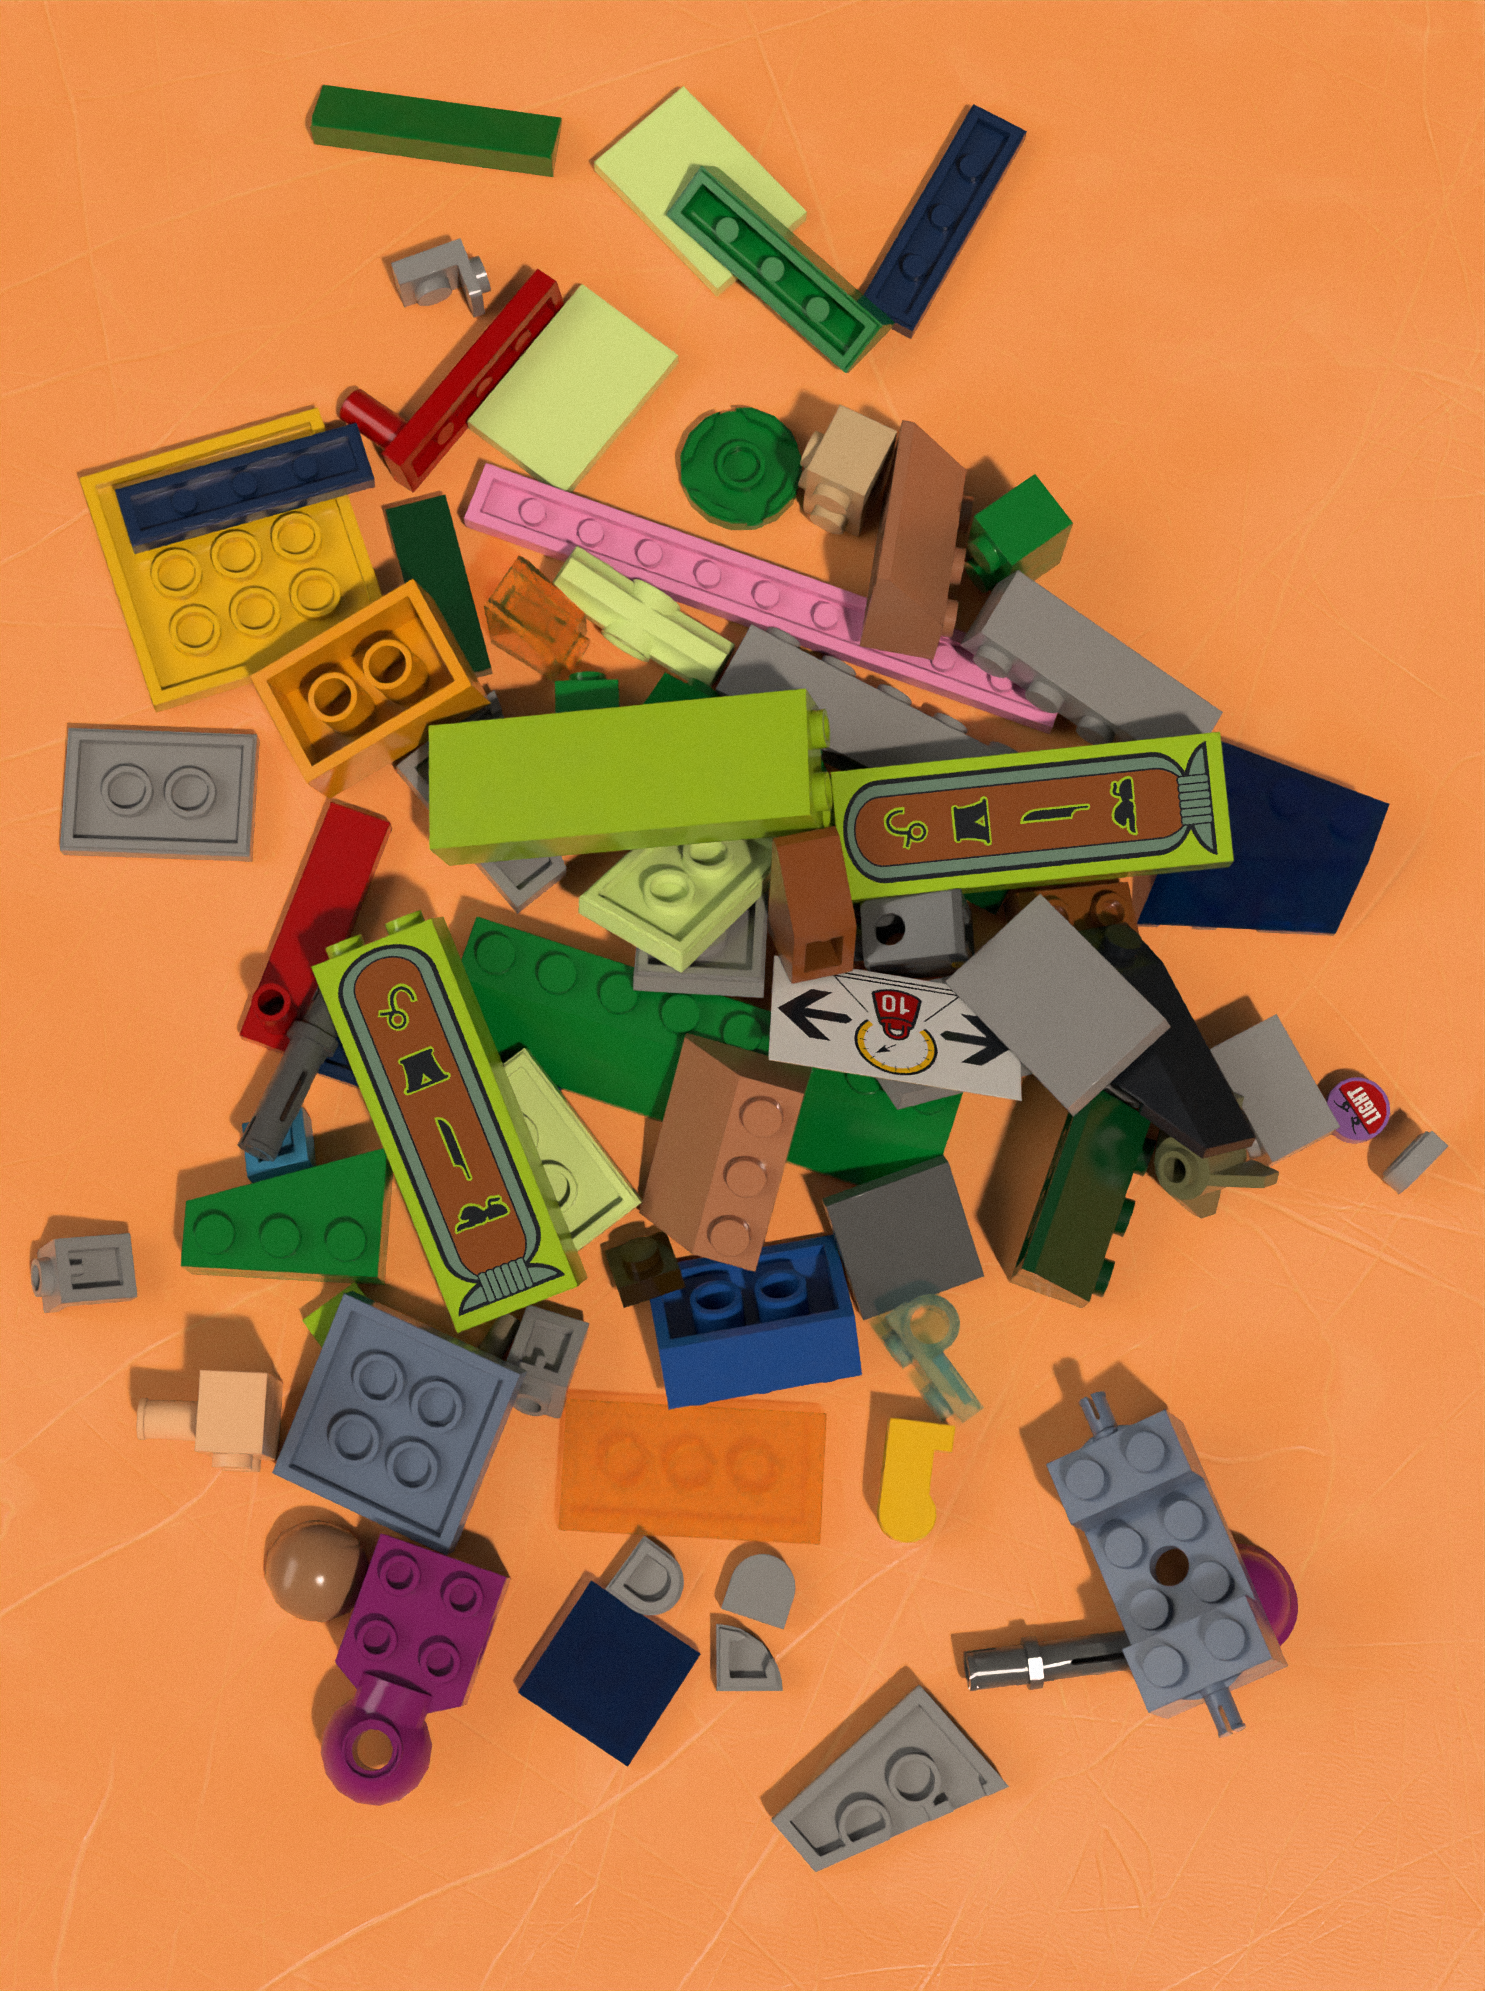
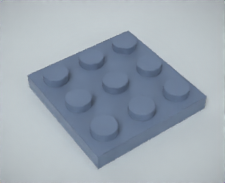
[272,1291,527,1556]

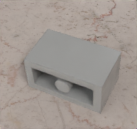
[1210,1014,1340,1167]

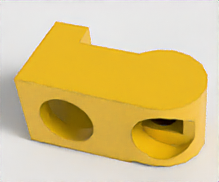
[877,1417,956,1543]

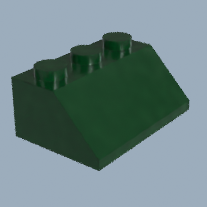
[1009,1090,1156,1308]

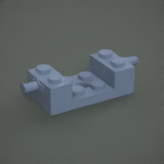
[1046,1391,1288,1738]

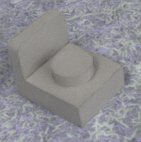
[391,238,491,318]
[31,1233,138,1313]
[507,1305,589,1418]

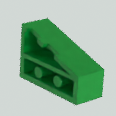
[180,1148,393,1285]

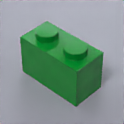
[964,474,1073,593]

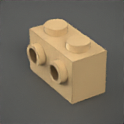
[798,404,897,537]

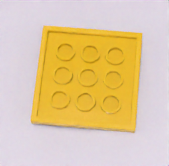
[79,407,383,713]

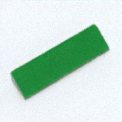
[310,85,562,177]
[666,166,895,373]

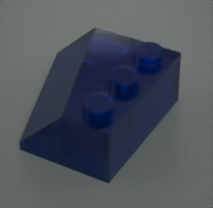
[1137,741,1389,936]

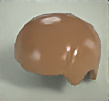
[264,1520,369,1623]

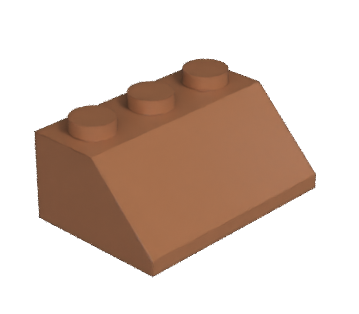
[859,420,974,660]
[639,1033,812,1272]

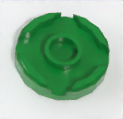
[680,407,802,530]

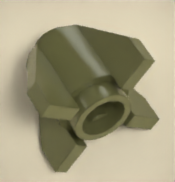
[1154,1092,1279,1219]

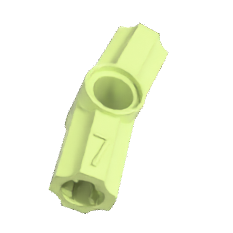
[547,546,735,687]

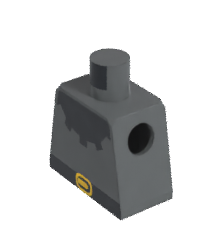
[854,889,975,978]

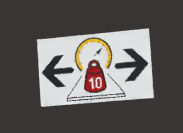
[768,955,1022,1101]

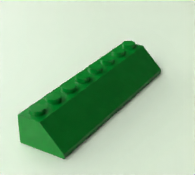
[461,916,963,1186]

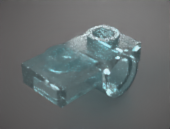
[880,1294,984,1427]

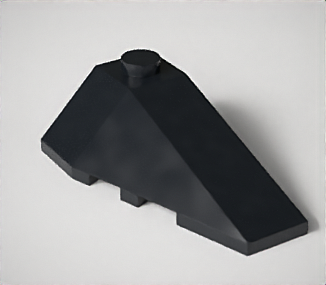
[1078,922,1256,1159]

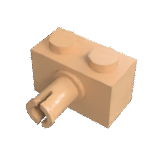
[136,1370,283,1473]

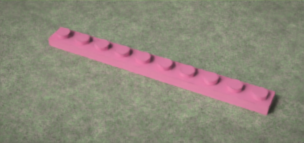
[464,463,1058,734]

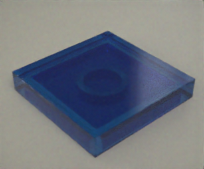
[518,1580,701,1767]

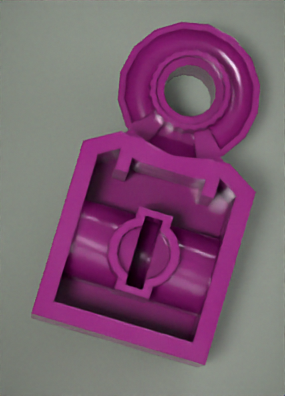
[320,1533,511,1806]

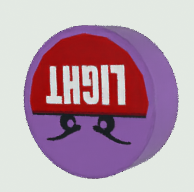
[1325,1077,1390,1144]

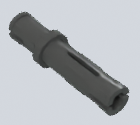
[237,986,338,1162]
[963,1630,1131,1692]

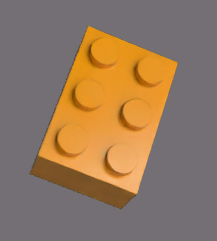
[250,579,491,799]

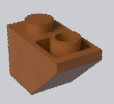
[767,826,857,984]

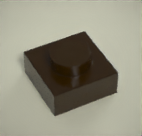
[605,1231,685,1308]

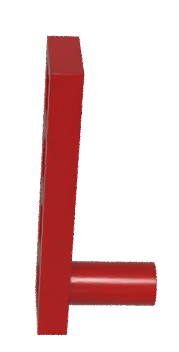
[340,268,565,493]
[239,802,392,1054]

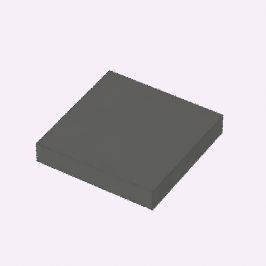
[822,1155,984,1321]

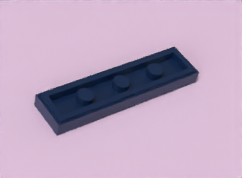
[864,104,1027,339]
[115,423,375,554]

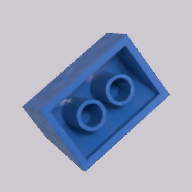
[650,1235,862,1410]

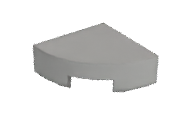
[716,1624,783,1691]

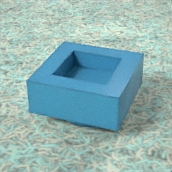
[242,1107,317,1183]

